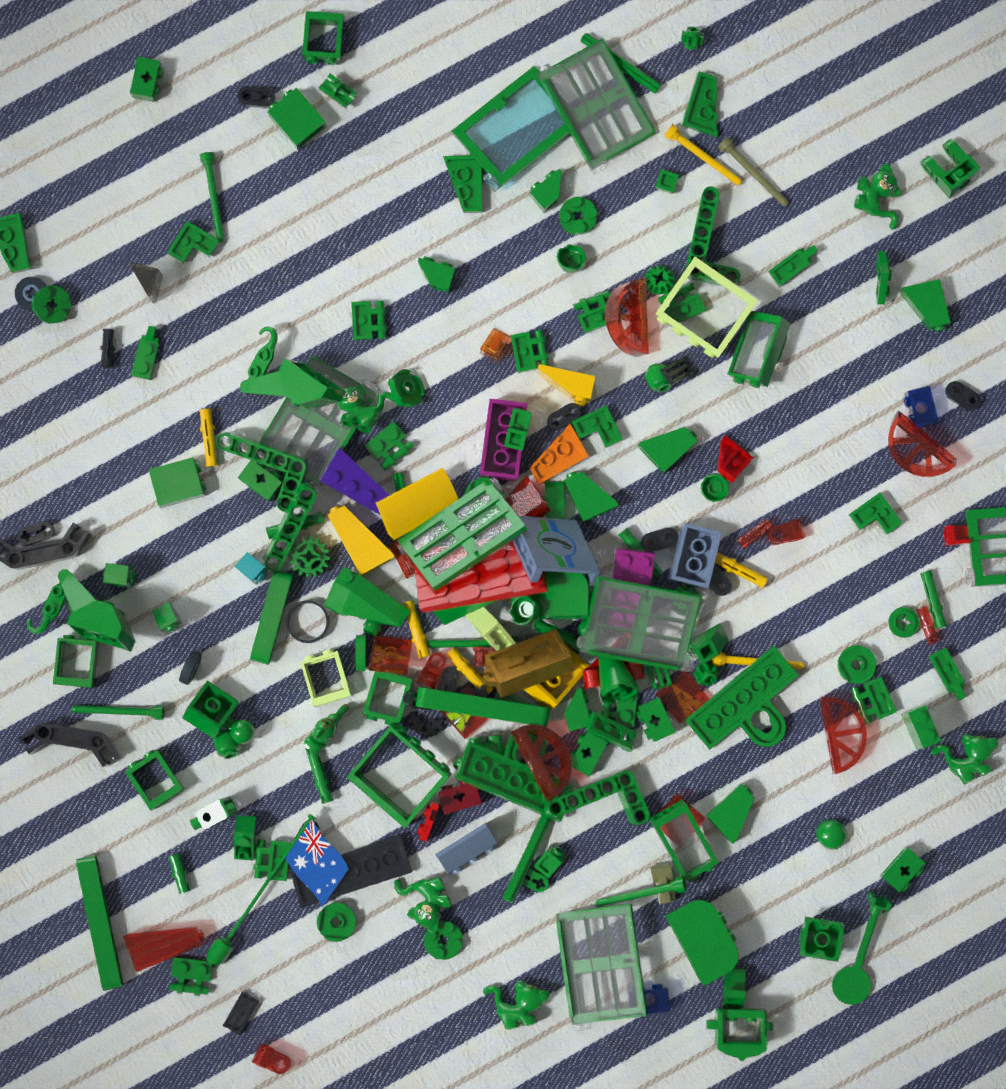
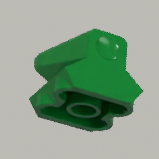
[798,916,844,962]

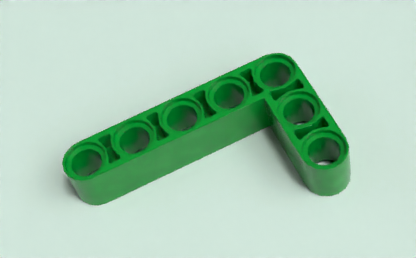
[685,186,741,286]
[216,432,309,512]
[544,770,650,826]

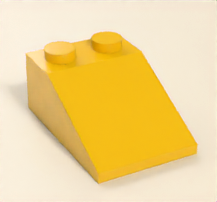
[538,364,595,406]
[524,646,589,711]

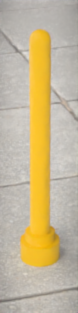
[664,124,742,185]
[712,651,805,670]

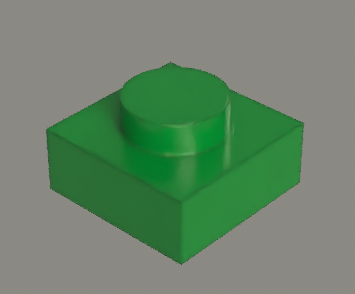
[655,169,679,194]

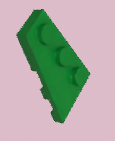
[681,71,718,138]
[443,155,482,213]
[0,213,31,273]

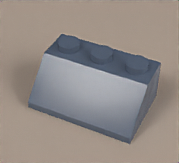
[668,523,722,588]
[435,823,498,875]

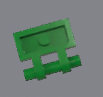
[658,282,706,327]
[573,291,620,334]
[351,301,387,341]
[510,330,550,373]
[364,421,414,470]
[851,677,896,725]
[600,689,638,728]
[253,839,291,881]
[169,957,212,996]

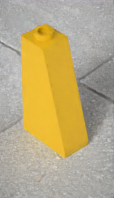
[328,505,395,576]

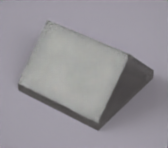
[129,262,163,303]

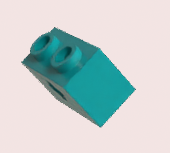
[234,552,268,585]

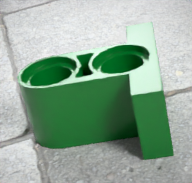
[722,968,746,1008]

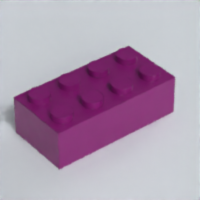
[480,398,528,482]
[607,548,655,629]

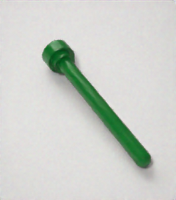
[199,152,224,243]
[427,635,519,648]
[71,705,165,720]
[595,876,687,907]

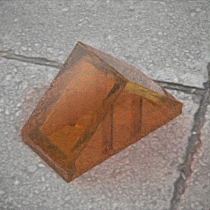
[480,328,510,363]

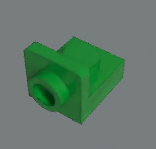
[534,844,566,878]

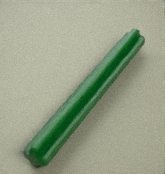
[581,33,661,94]
[503,815,552,903]

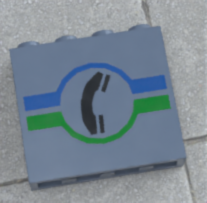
[509,516,600,586]

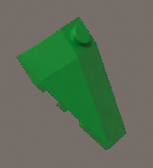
[324,567,410,627]

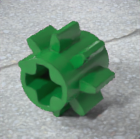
[681,26,704,50]
[693,662,719,686]

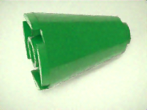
[598,656,639,704]

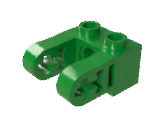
[920,139,981,199]

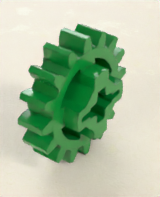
[288,536,331,578]

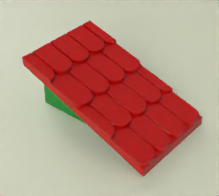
[414,539,548,625]

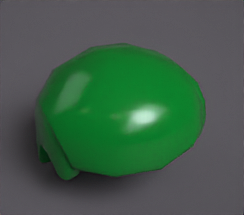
[556,244,586,273]
[701,473,730,502]
[509,595,539,625]
[816,819,848,850]

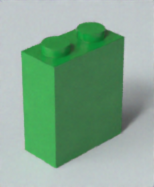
[267,88,327,150]
[148,457,207,508]
[901,705,941,750]

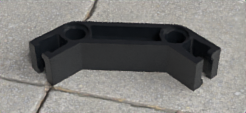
[0,522,92,570]
[18,723,121,767]

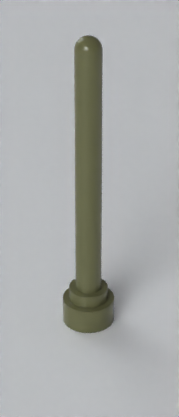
[718,137,789,207]

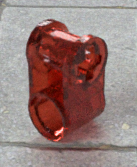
[767,519,806,545]
[472,647,496,667]
[417,653,446,689]
[252,1043,291,1074]

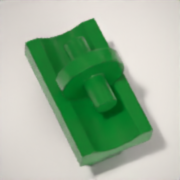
[318,73,357,109]

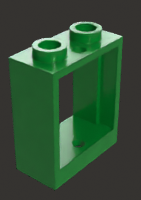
[302,11,345,65]
[53,635,99,688]
[363,669,413,726]
[125,749,185,811]

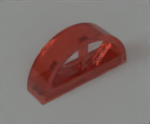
[605,279,649,357]
[888,410,957,477]
[819,697,867,774]
[511,725,572,801]

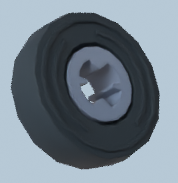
[15,277,47,311]
[179,650,202,685]

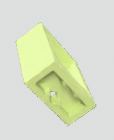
[465,607,516,651]
[300,649,352,707]

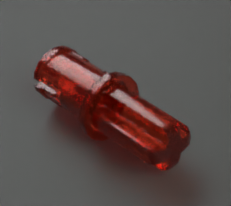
[736,519,773,549]
[917,606,940,645]

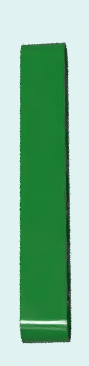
[415,687,550,727]
[76,855,123,991]

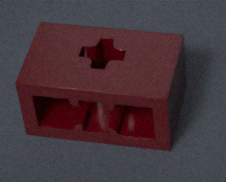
[438,781,482,815]

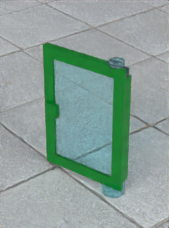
[451,66,583,192]

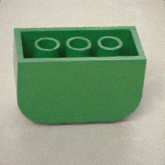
[512,571,594,619]
[664,899,738,986]

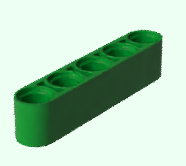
[263,482,316,572]
[250,570,293,665]

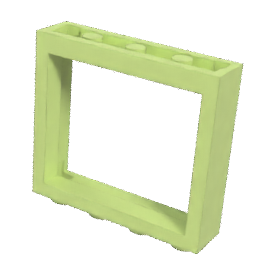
[655,257,758,358]

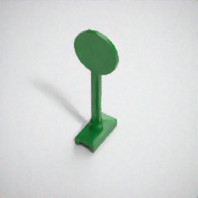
[832,891,891,1005]

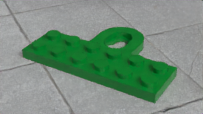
[684,646,799,750]
[455,727,573,822]

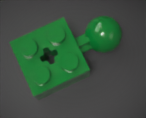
[182,680,255,744]

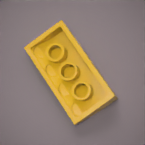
[376,468,458,540]

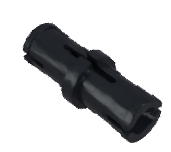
[100,329,115,368]

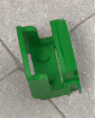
[706,1007,773,1061]

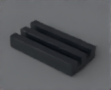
[660,356,695,386]
[222,991,259,1035]

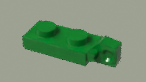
[768,245,818,287]
[131,326,159,381]
[928,647,966,701]

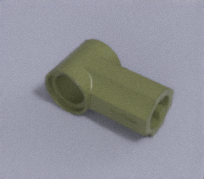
[651,863,675,904]

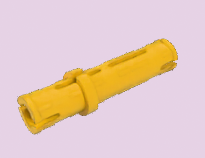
[199,409,218,467]
[715,551,768,589]
[402,600,431,659]
[446,647,493,697]

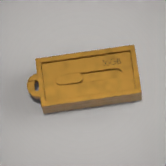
[483,629,573,698]

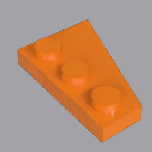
[529,424,589,485]

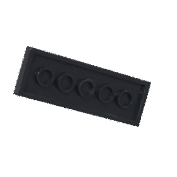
[290,835,412,908]

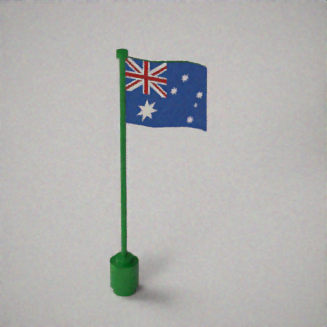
[206,813,349,967]

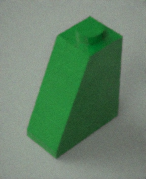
[900,279,951,332]
[637,427,698,474]
[564,471,618,523]
[706,784,754,844]

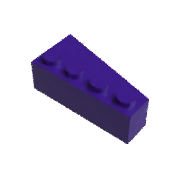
[319,447,390,516]

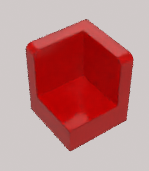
[943,525,971,547]

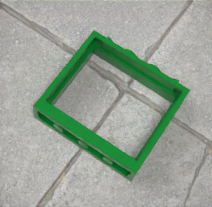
[346,723,452,829]

